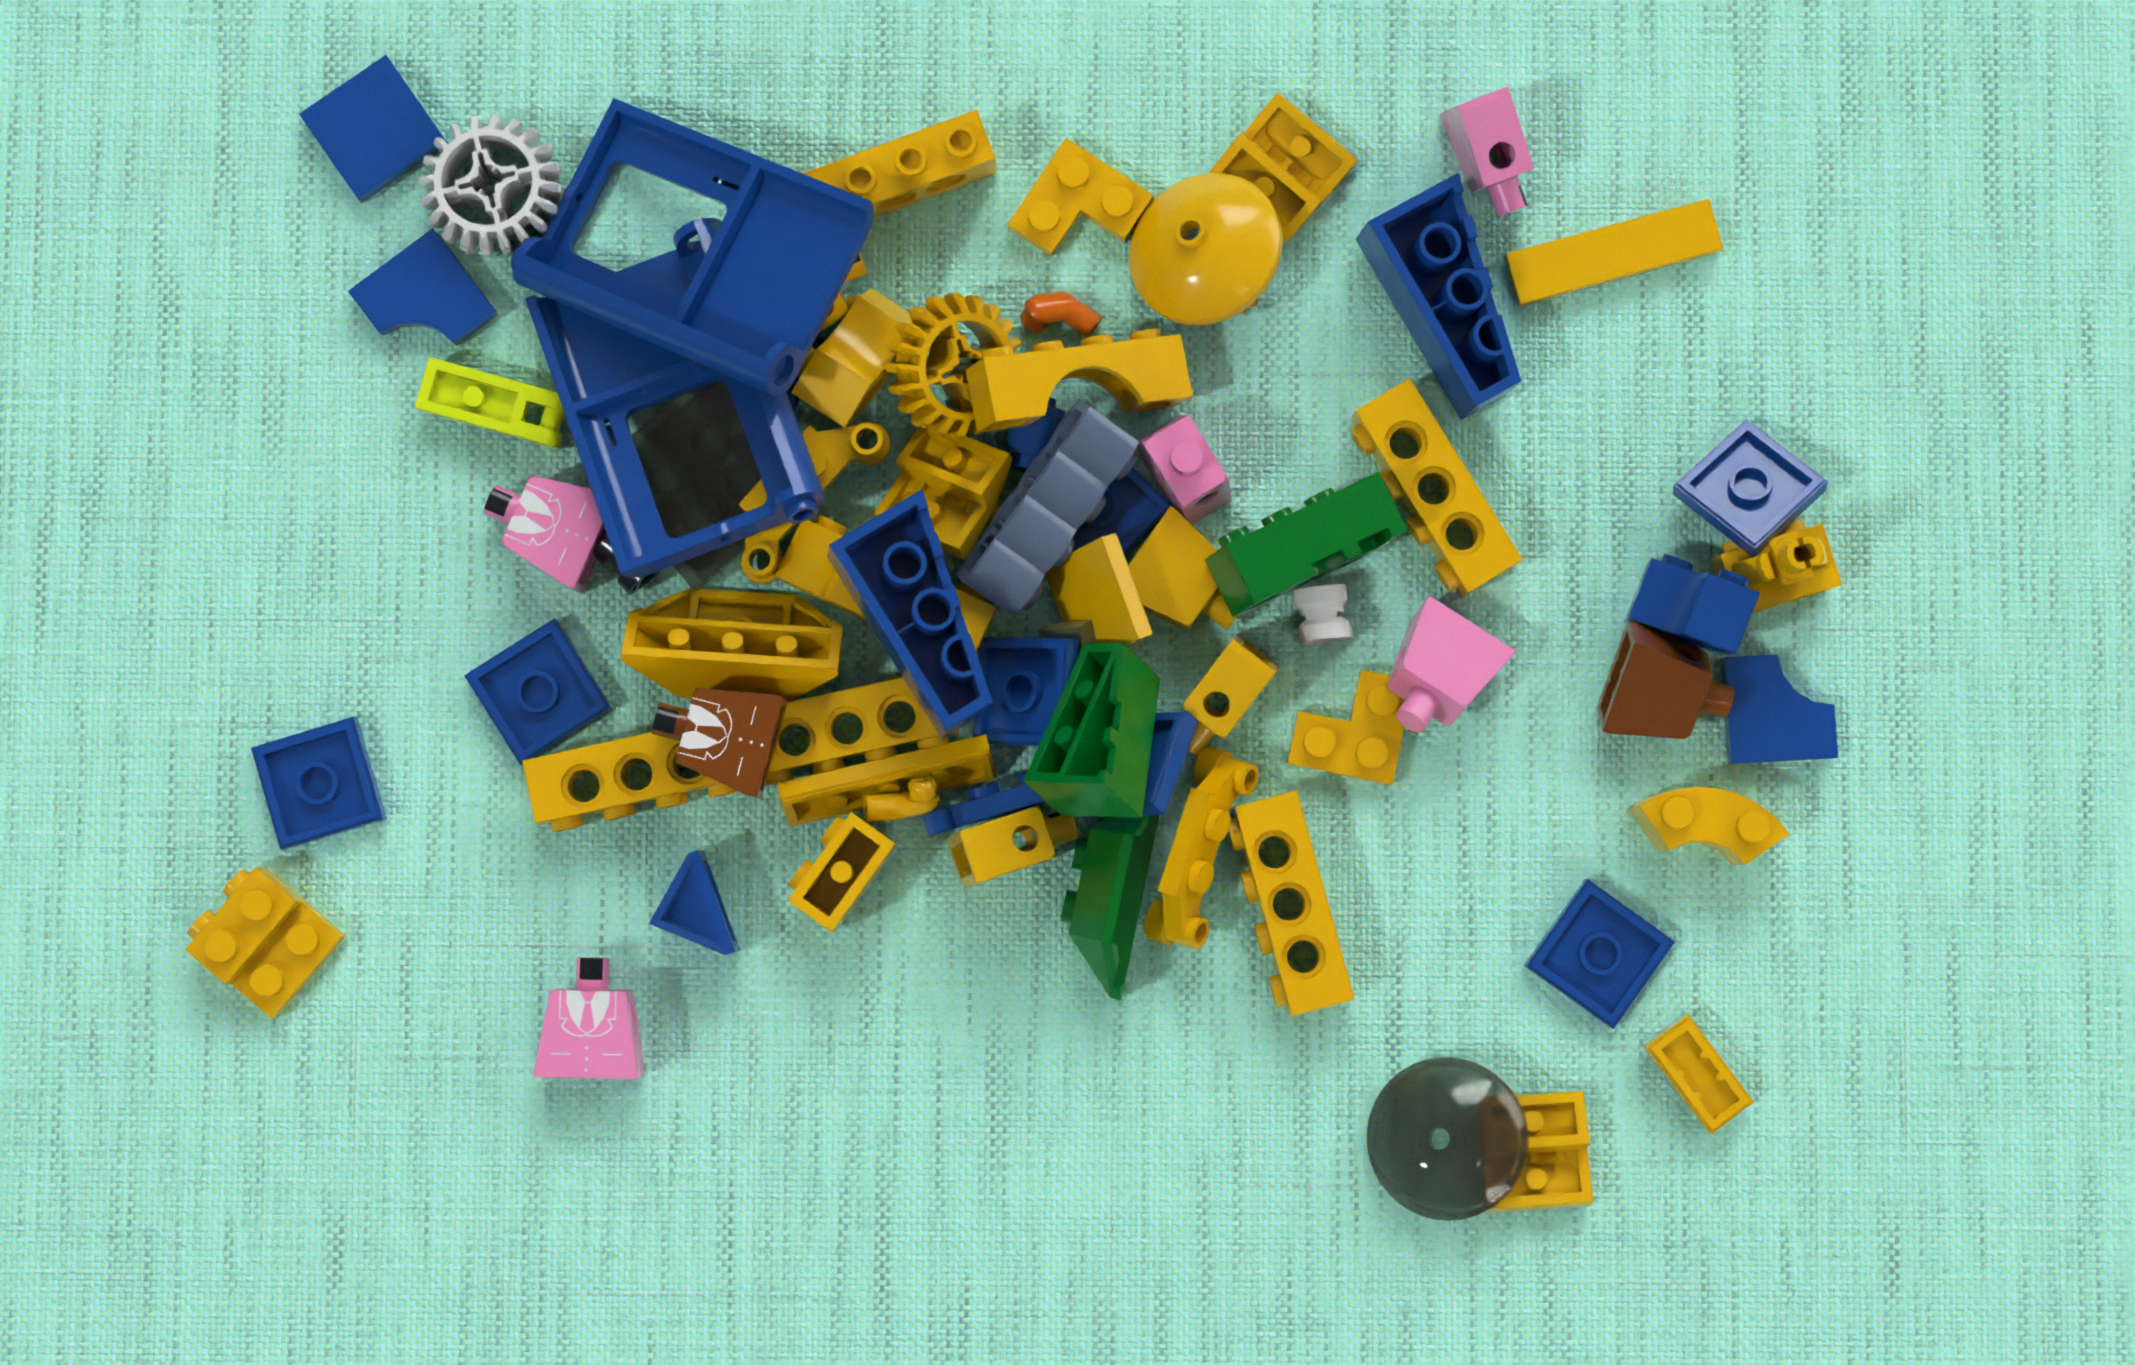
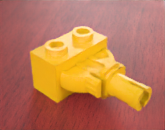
[1710,519,1842,613]

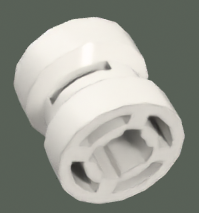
[1293,584,1352,644]

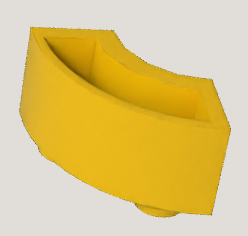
[791,288,912,428]
[1628,787,1789,865]

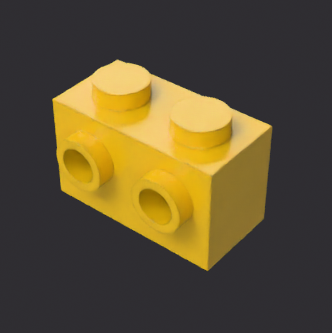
[787,812,898,932]

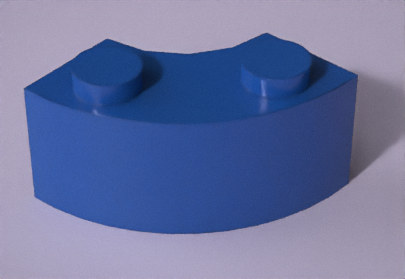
[1624,554,1760,654]

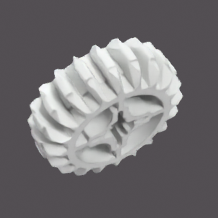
[419,113,564,258]

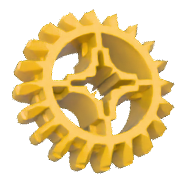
[883,293,1023,438]

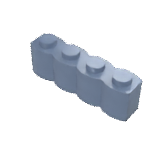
[955,399,1139,617]

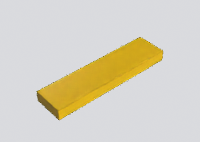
[1504,199,1724,307]
[776,734,997,827]

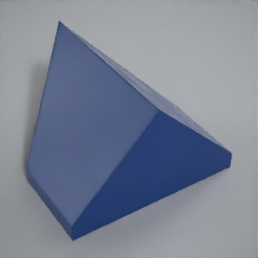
[648,850,741,955]

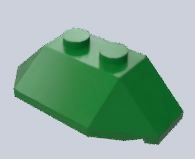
[1060,815,1159,1000]

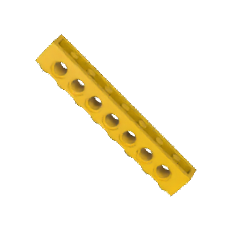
[522,677,959,833]

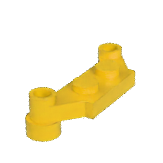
[738,421,891,585]
[1144,746,1259,950]

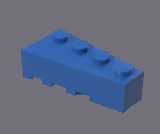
[1355,173,1521,420]
[827,489,993,739]

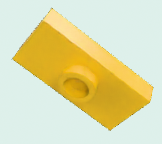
[1643,1014,1754,1134]

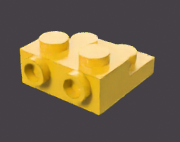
[185,867,346,1019]

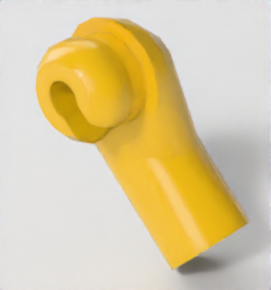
[863,776,940,822]

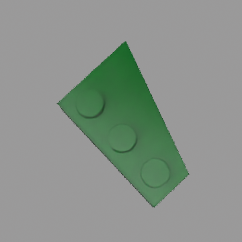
[1204,472,1408,617]
[1023,643,1160,818]

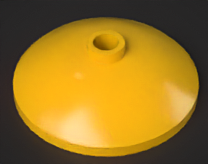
[1129,173,1283,325]

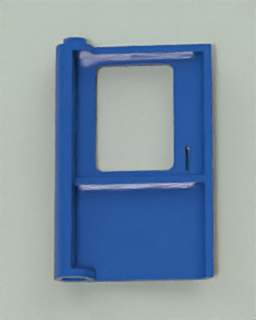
[511,98,874,397]
[525,218,825,578]

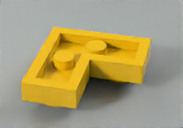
[1008,138,1154,257]
[1286,670,1404,786]

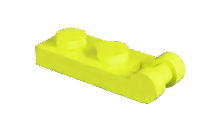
[414,357,565,450]

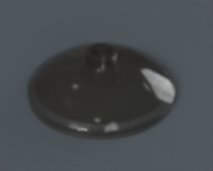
[1367,1057,1529,1221]

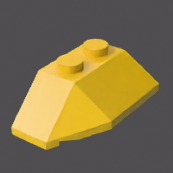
[621,588,843,702]

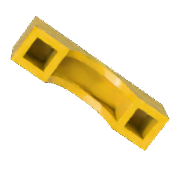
[965,329,1193,433]

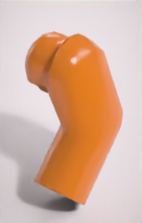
[1020,291,1102,338]

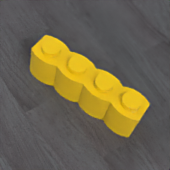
[775,515,997,653]

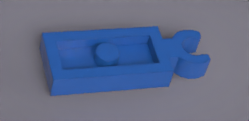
[923,773,1046,836]

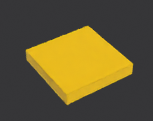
[1045,533,1153,646]

